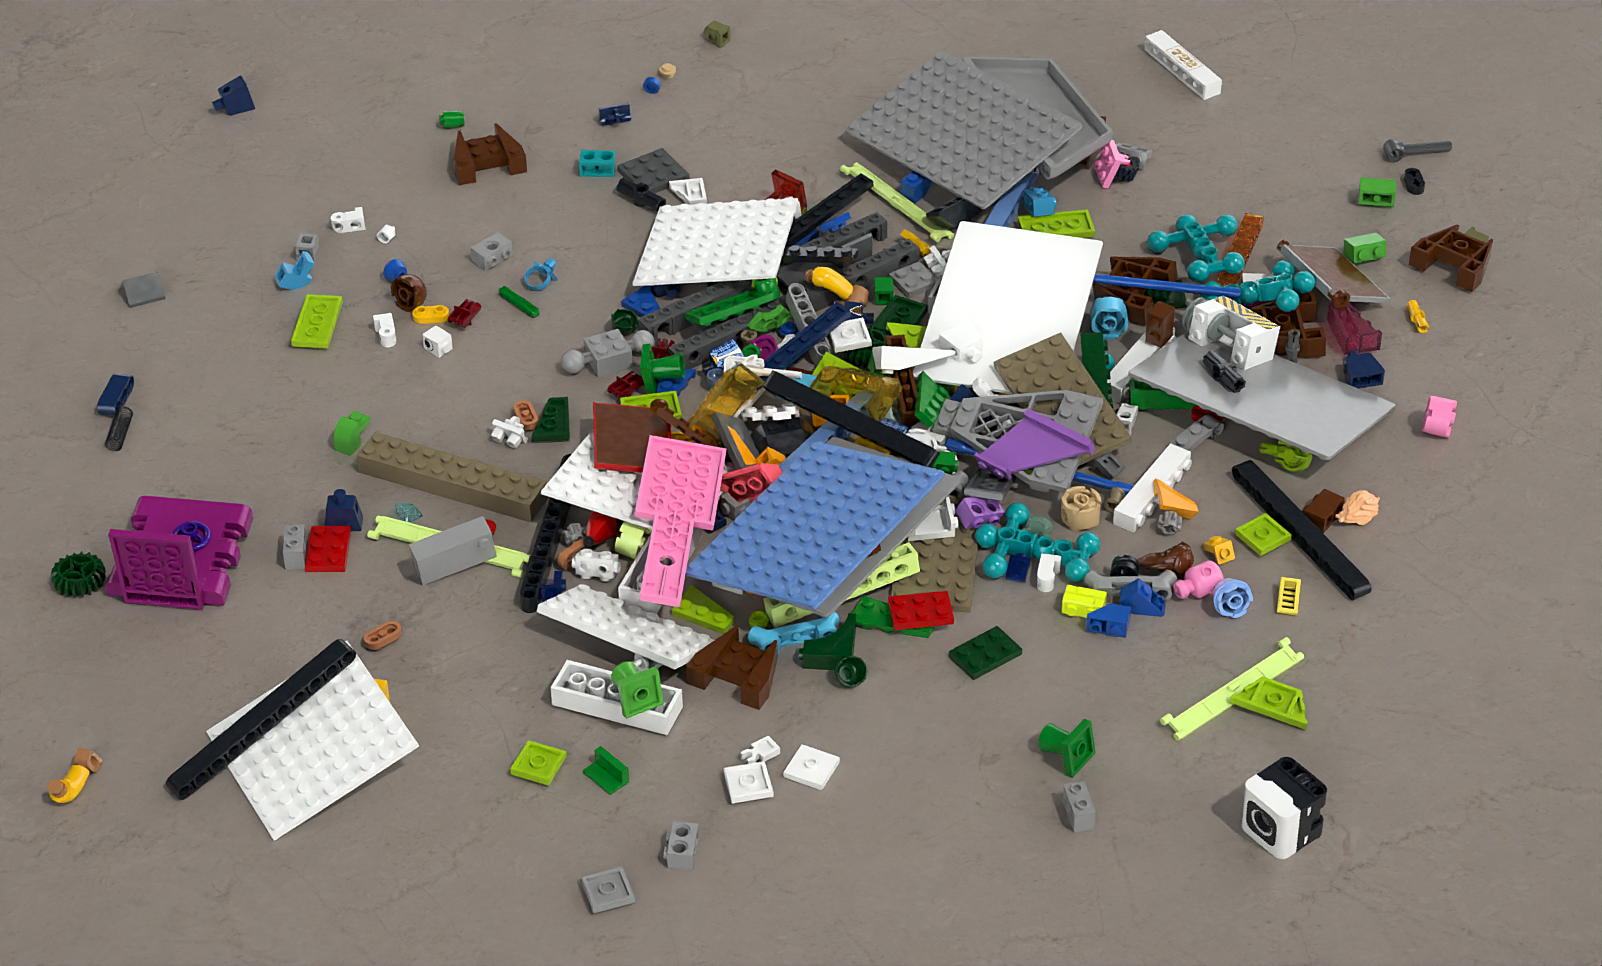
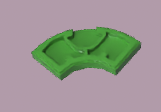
[747,304,792,332]

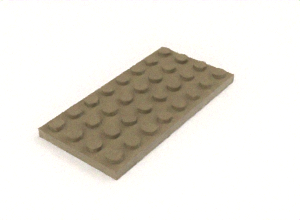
[994,332,1132,466]
[891,496,978,613]

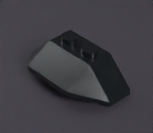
[926,196,979,230]
[750,417,817,459]

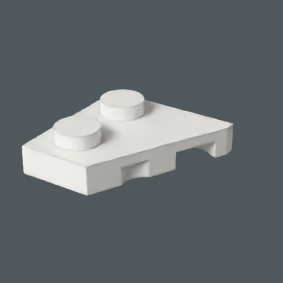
[669,178,707,205]

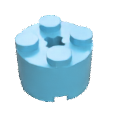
[1090,297,1128,340]

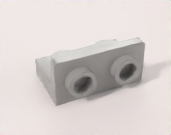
[1116,143,1153,170]

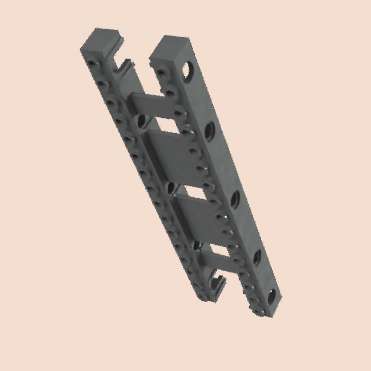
[638,212,919,369]

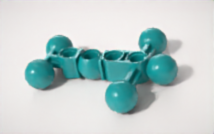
[1147,214,1245,283]
[1200,260,1316,312]
[975,502,1101,583]

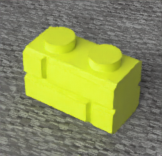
[1062,585,1107,618]

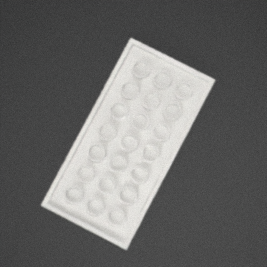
[537,585,714,669]

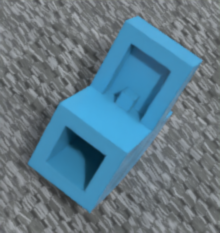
[274,251,314,290]

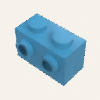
[1024,186,1057,217]

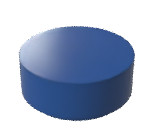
[643,77,661,94]

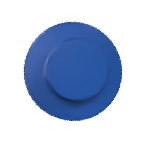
[779,322,798,337]

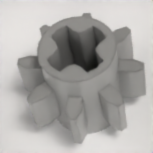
[1158,510,1182,535]
[564,523,586,544]

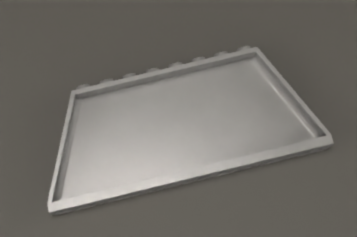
[962,57,1113,180]

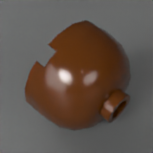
[391,274,427,312]

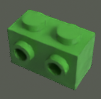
[1358,177,1396,207]
[1343,233,1386,264]

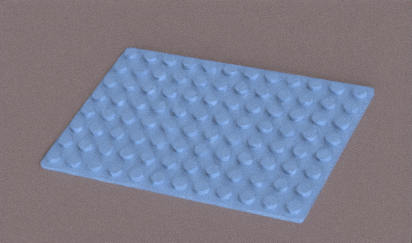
[685,442,945,609]

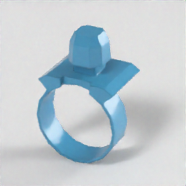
[524,258,558,291]

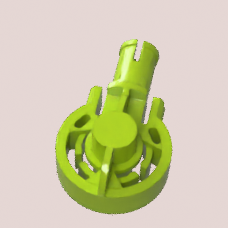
[1259,440,1312,471]

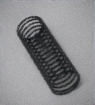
[105,406,133,451]

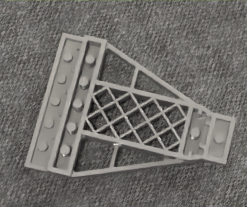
[933,390,1103,493]

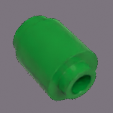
[439,110,465,128]

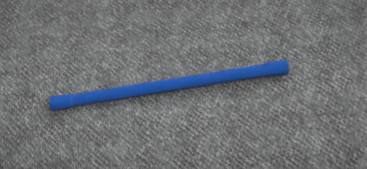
[1093,274,1241,299]
[946,439,1135,495]

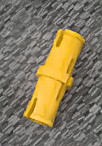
[1406,300,1430,333]

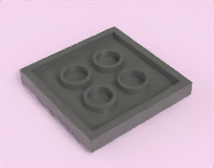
[618,148,690,193]

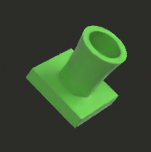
[611,662,664,719]

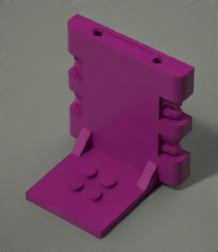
[106,496,253,610]

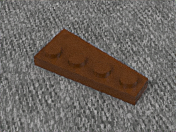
[655,406,721,448]

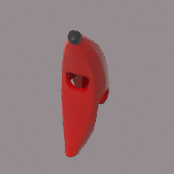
[583,511,623,547]

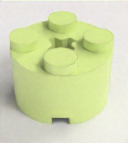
[615,521,652,559]

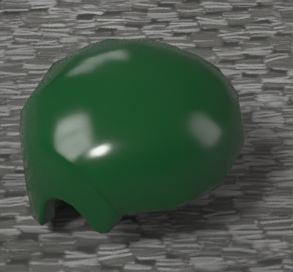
[611,309,638,335]
[834,655,868,688]

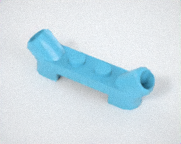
[748,612,840,654]

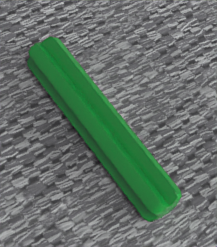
[499,286,540,318]

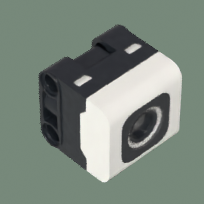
[1242,757,1327,859]

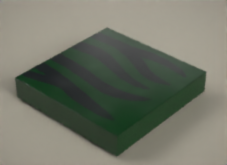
[1146,279,1186,308]

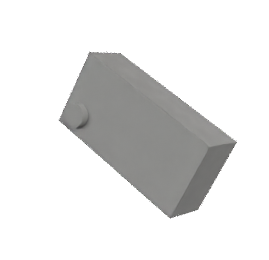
[409,516,497,585]

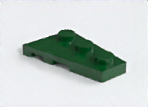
[531,397,570,442]

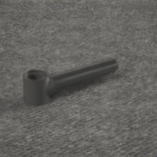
[1383,139,1452,162]

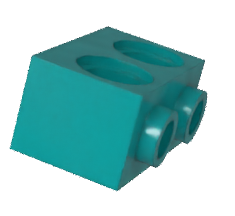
[579,150,616,177]

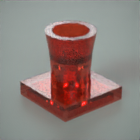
[764,169,808,211]

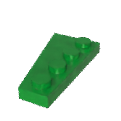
[915,371,950,428]
[852,596,936,638]

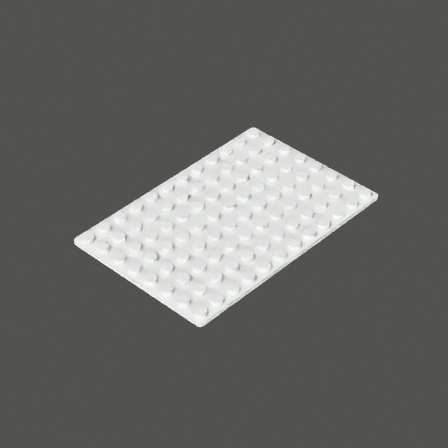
[913,221,1103,394]

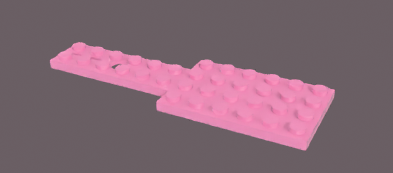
[634,435,727,607]

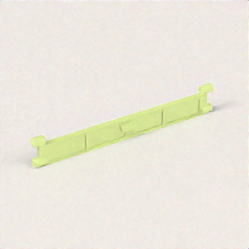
[840,162,954,242]
[367,515,531,578]
[1160,637,1304,741]

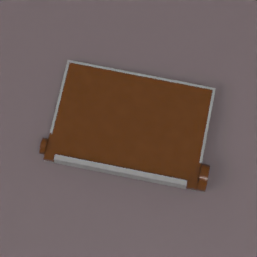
[1276,240,1391,309]

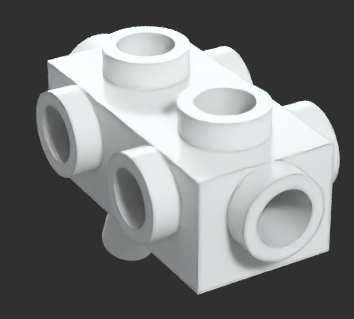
[572,549,621,581]

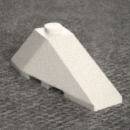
[872,346,955,374]

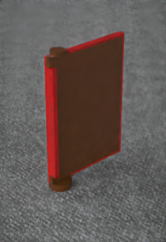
[593,399,672,473]

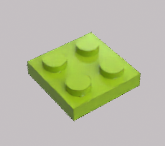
[1235,513,1292,556]
[510,740,567,786]

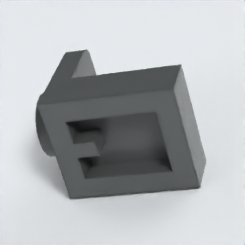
[1090,452,1125,480]

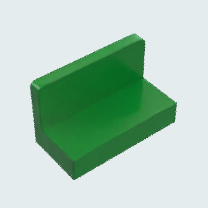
[583,746,629,795]

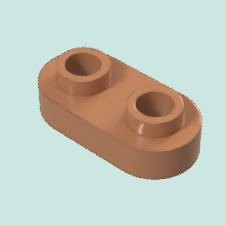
[514,400,538,431]
[557,539,591,570]
[364,621,402,650]

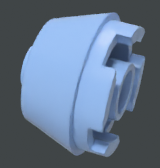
[1213,578,1253,618]

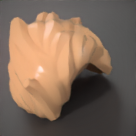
[1335,490,1380,525]

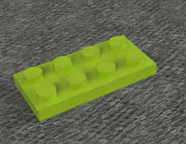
[1018,209,1095,238]
[291,294,343,349]

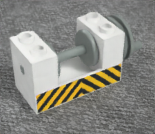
[1182,296,1280,370]

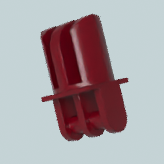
[448,299,481,328]
[651,338,675,359]
[607,371,645,399]

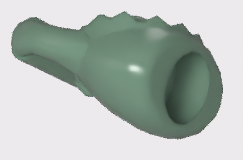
[1022,515,1053,537]

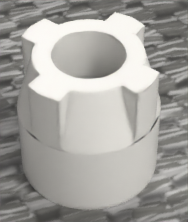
[377,224,396,244]

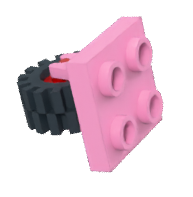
[1094,140,1139,189]

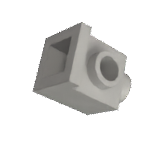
[295,233,319,262]

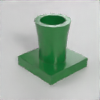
[640,343,685,394]
[1038,719,1096,778]

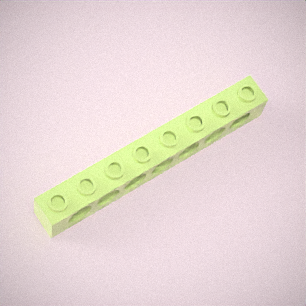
[763,542,920,628]

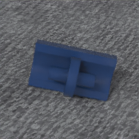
[598,103,632,126]

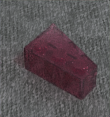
[1327,303,1382,355]

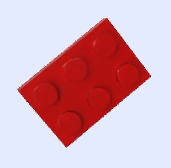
[305,526,351,572]
[888,591,954,630]

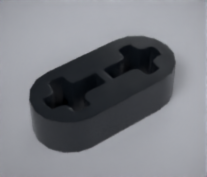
[1404,168,1425,195]

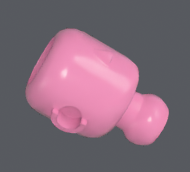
[1173,560,1224,599]

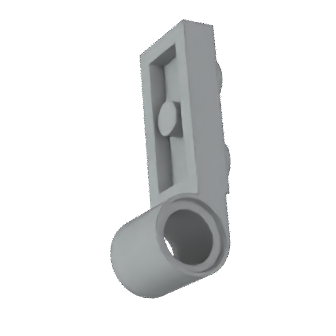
[1169,414,1224,452]

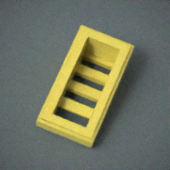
[1277,577,1301,616]

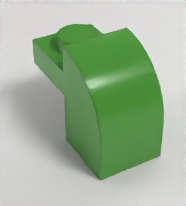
[333,411,370,456]

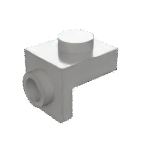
[720,492,751,521]

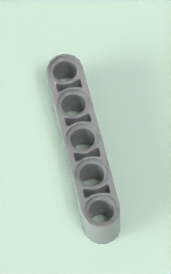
[785,283,832,366]

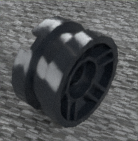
[1110,554,1140,577]

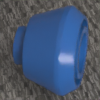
[383,259,407,282]

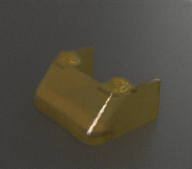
[688,363,765,444]
[810,366,902,422]

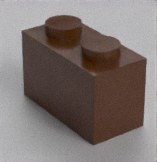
[1145,301,1175,348]
[1303,489,1345,533]

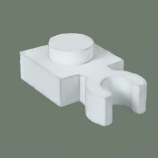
[741,735,780,764]

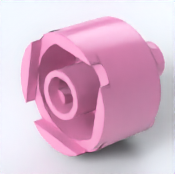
[1422,396,1457,438]

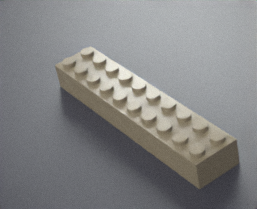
[357,432,548,522]

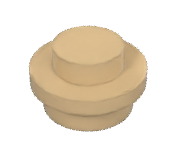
[659,63,676,78]

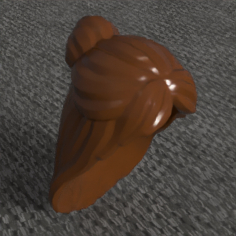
[1137,541,1194,580]

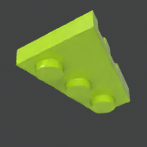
[672,585,734,634]

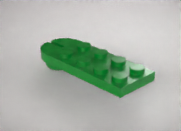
[685,278,781,327]

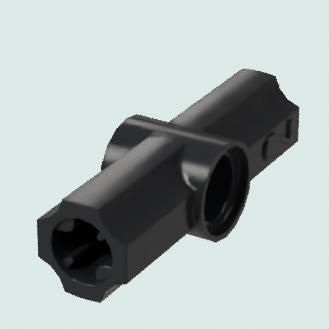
[616,177,666,212]
[1202,351,1246,393]

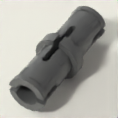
[1285,329,1300,363]

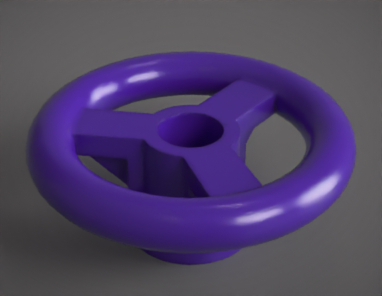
[172,521,211,552]

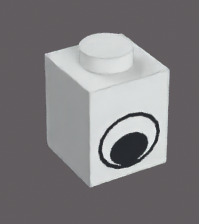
[422,326,453,358]

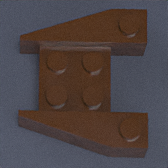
[454,123,527,186]
[1409,224,1493,292]
[1092,257,1178,325]
[1251,292,1326,358]
[686,626,778,710]

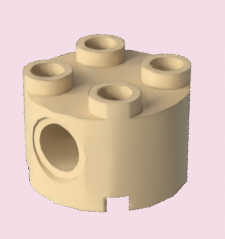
[1061,486,1101,532]

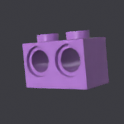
[955,497,1004,529]

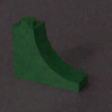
[799,613,856,670]

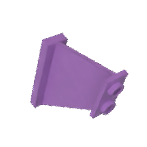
[974,408,1096,480]

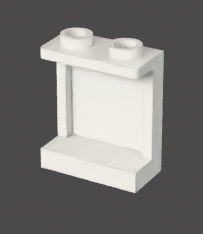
[907,497,958,541]

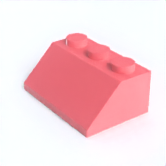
[720,463,783,503]

